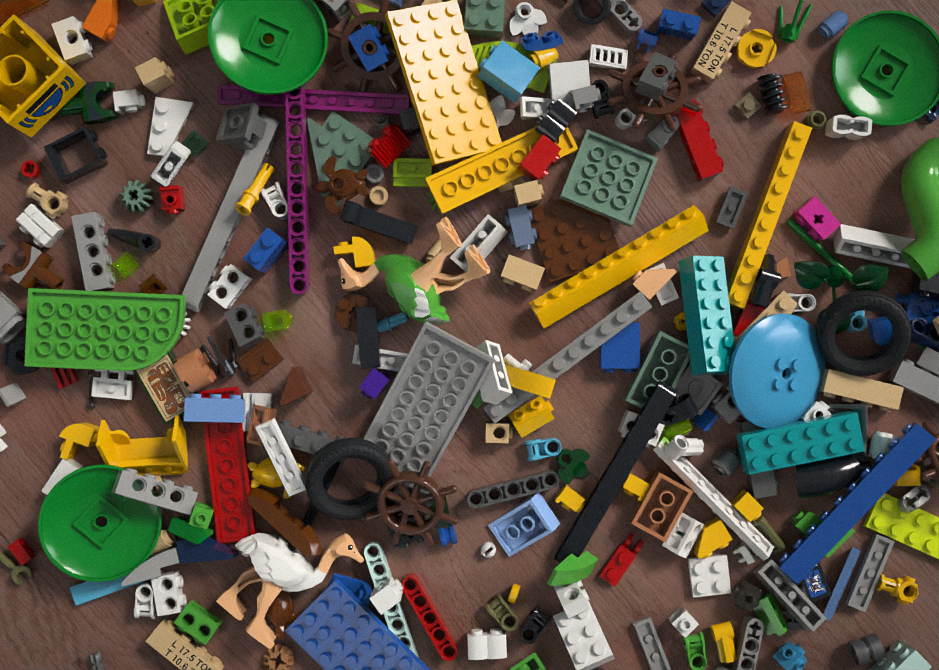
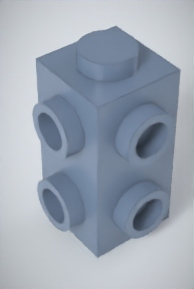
[504,205,537,251]

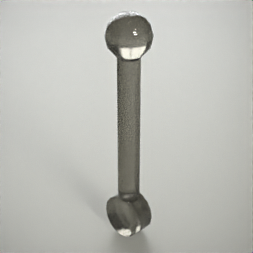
[86,370,95,410]

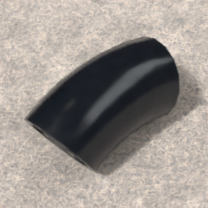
[796,454,862,499]

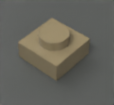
[734,92,762,120]

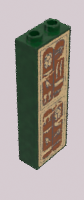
[134,350,197,425]

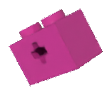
[793,196,841,242]

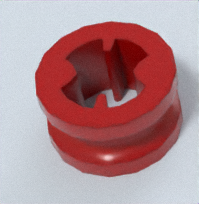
[21,160,41,179]

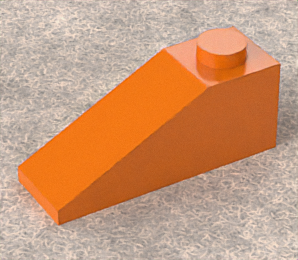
[82,0,119,43]

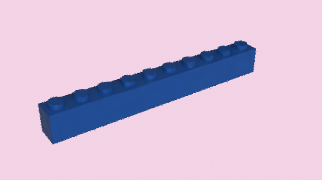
[779,422,936,584]

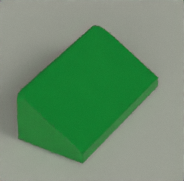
[168,517,214,545]

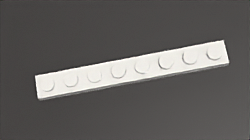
[653,437,774,561]

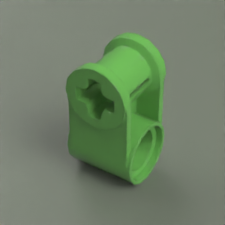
[682,631,707,670]

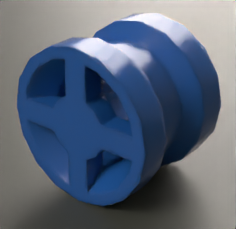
[438,525,458,547]

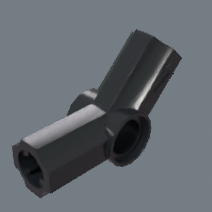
[750,254,781,308]

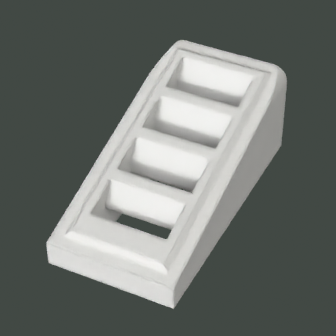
[588,44,628,70]

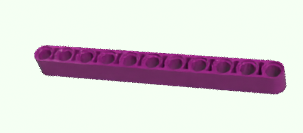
[285,86,310,294]

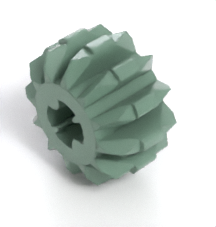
[119,180,153,213]

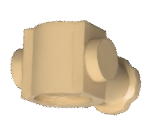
[26,183,69,219]

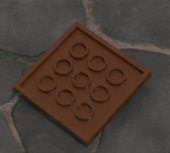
[528,199,619,283]

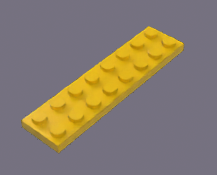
[425,126,578,215]

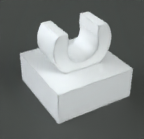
[733,541,758,565]

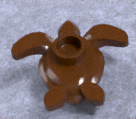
[314,156,369,214]
[251,590,305,639]

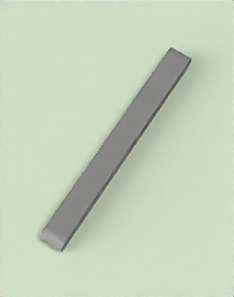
[182,114,282,312]

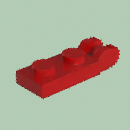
[599,533,644,587]

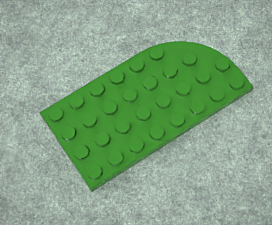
[24,288,186,371]

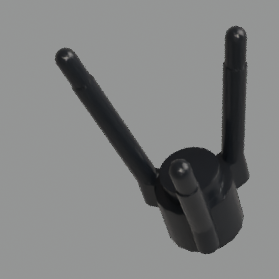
[201,336,238,378]

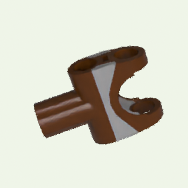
[2,240,64,289]

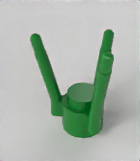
[777,0,813,43]

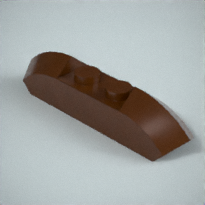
[248,488,322,556]

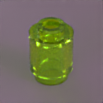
[663,419,693,440]

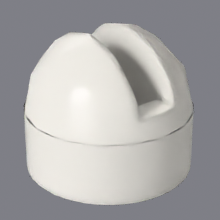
[481,542,496,558]

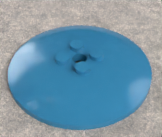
[729,313,825,428]

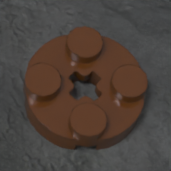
[335,294,372,332]

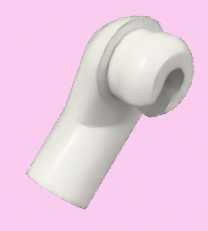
[503,354,532,371]

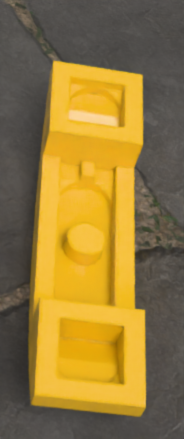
[505,364,556,399]

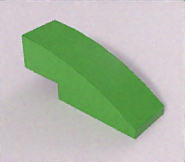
[547,551,599,586]

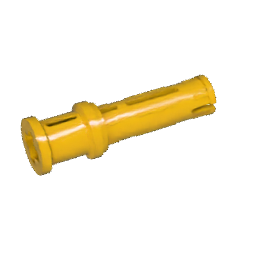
[234,163,274,216]

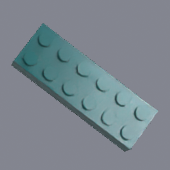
[678,256,735,376]
[736,411,865,475]

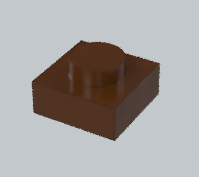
[139,274,168,294]

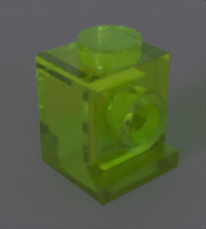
[262,309,293,332]

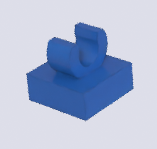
[637,28,658,52]

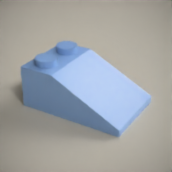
[488,492,560,557]

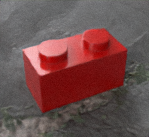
[8,537,36,566]

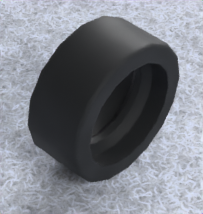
[573,0,611,25]

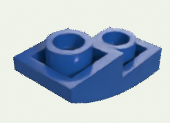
[519,30,564,51]

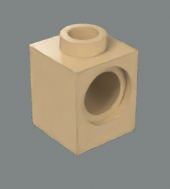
[485,422,513,443]

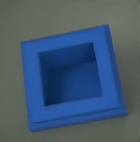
[692,408,718,431]

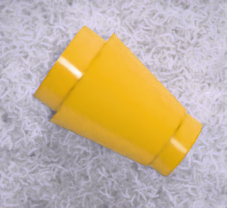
[528,48,559,70]

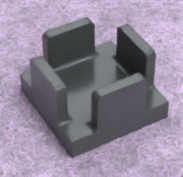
[216,103,267,151]

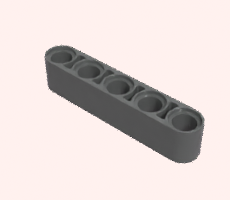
[467,470,559,508]

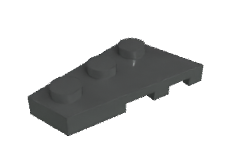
[827,402,868,462]

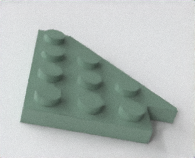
[307,111,374,206]

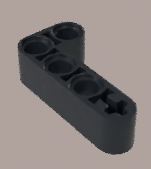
[339,200,418,245]

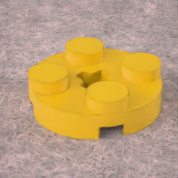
[736,29,777,69]

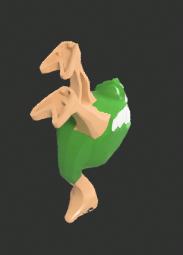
[338,217,490,325]

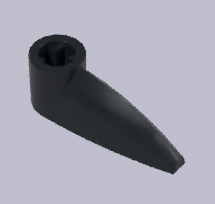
[107,228,161,253]

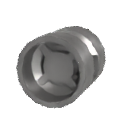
[848,633,885,666]

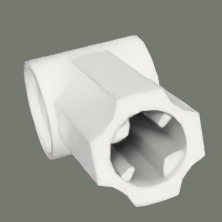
[664,435,704,460]

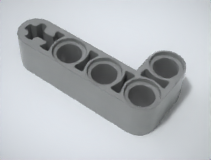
[712,614,764,670]

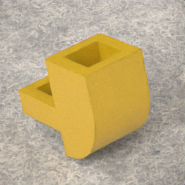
[333,237,375,269]
[59,422,100,460]

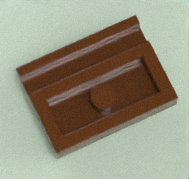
[236,337,284,382]

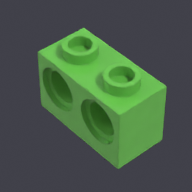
[174,600,223,645]

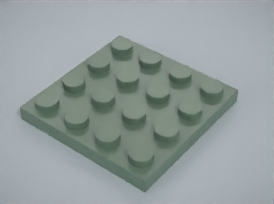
[559,129,658,228]

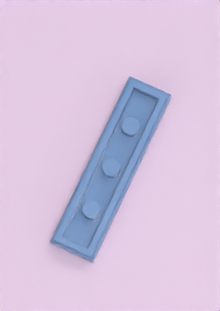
[823,547,861,621]

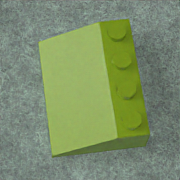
[163,0,219,55]

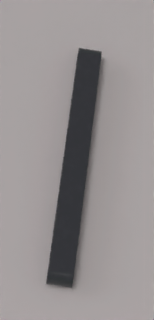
[554,380,677,563]

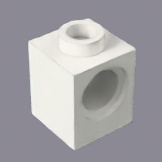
[668,605,699,638]

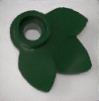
[556,449,590,485]

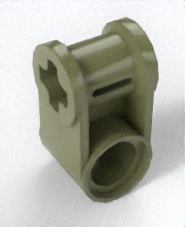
[484,593,518,631]

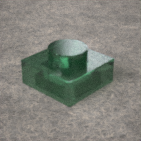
[181,130,210,157]

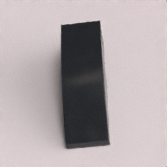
[356,306,382,369]

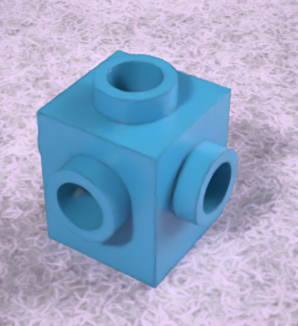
[773,641,808,670]

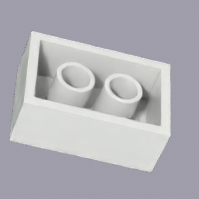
[553,601,615,670]

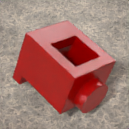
[159,185,185,215]

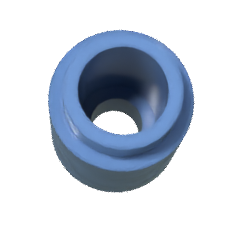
[818,10,848,39]

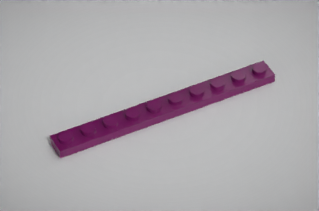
[217,84,410,115]

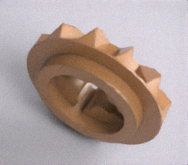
[263,644,294,670]

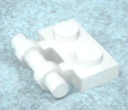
[91,369,135,400]

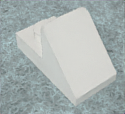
[520,97,551,120]

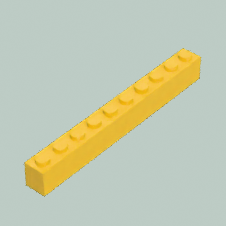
[727,121,812,309]
[529,205,709,328]

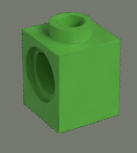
[187,501,214,529]

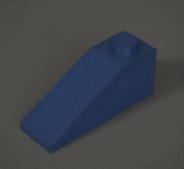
[176,537,240,564]

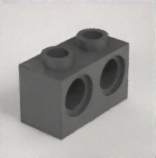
[224,303,265,350]

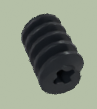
[757,73,789,116]

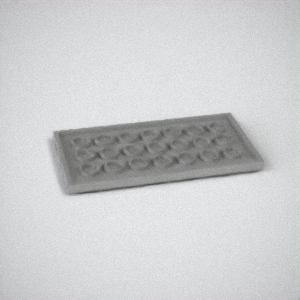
[364,321,495,477]

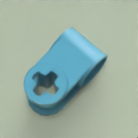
[524,437,562,461]

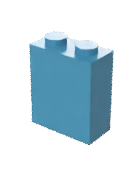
[478,40,540,103]

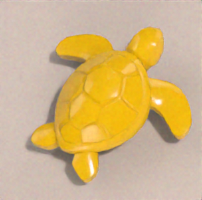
[248,457,304,499]

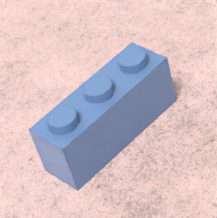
[184,394,245,423]

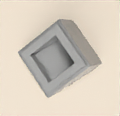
[0,383,26,407]

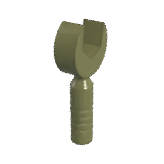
[0,551,34,585]

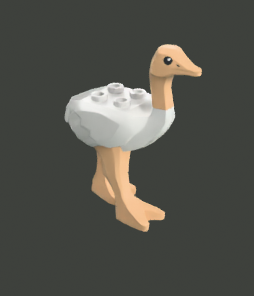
[216,533,364,649]

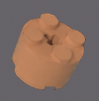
[173,348,217,393]

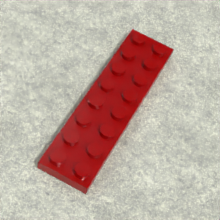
[199,386,257,543]

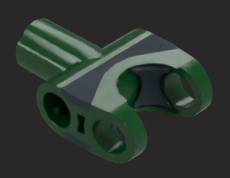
[59,81,119,125]

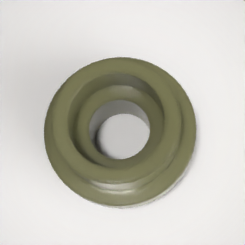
[807,110,826,130]

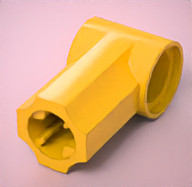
[710,621,737,663]

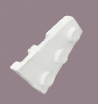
[147,97,195,157]

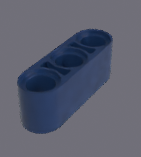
[910,318,939,352]

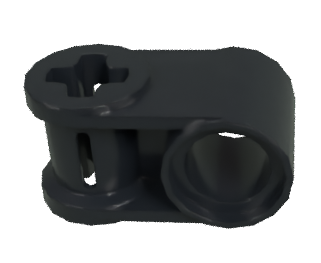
[592,79,615,119]
[661,393,699,426]
[518,605,553,644]

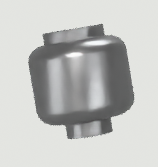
[712,449,741,477]

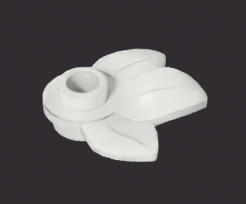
[510,2,547,36]
[490,95,515,129]

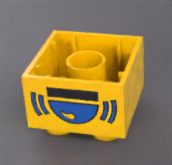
[0,14,86,138]

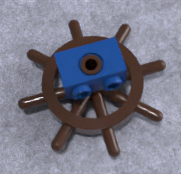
[327,0,401,92]

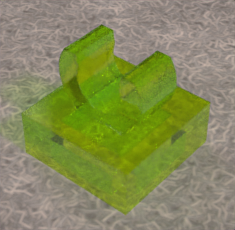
[112,251,141,279]

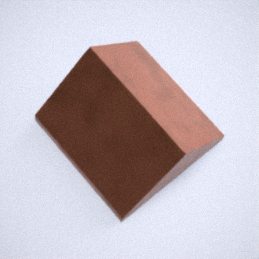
[279,366,313,406]

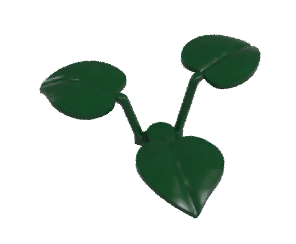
[794,261,889,335]

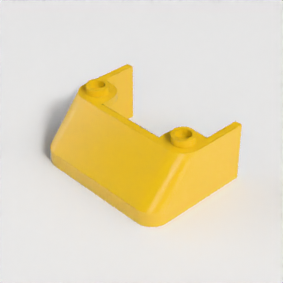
[96,415,188,476]

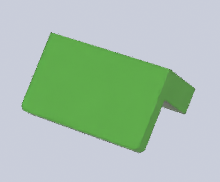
[750,592,789,636]

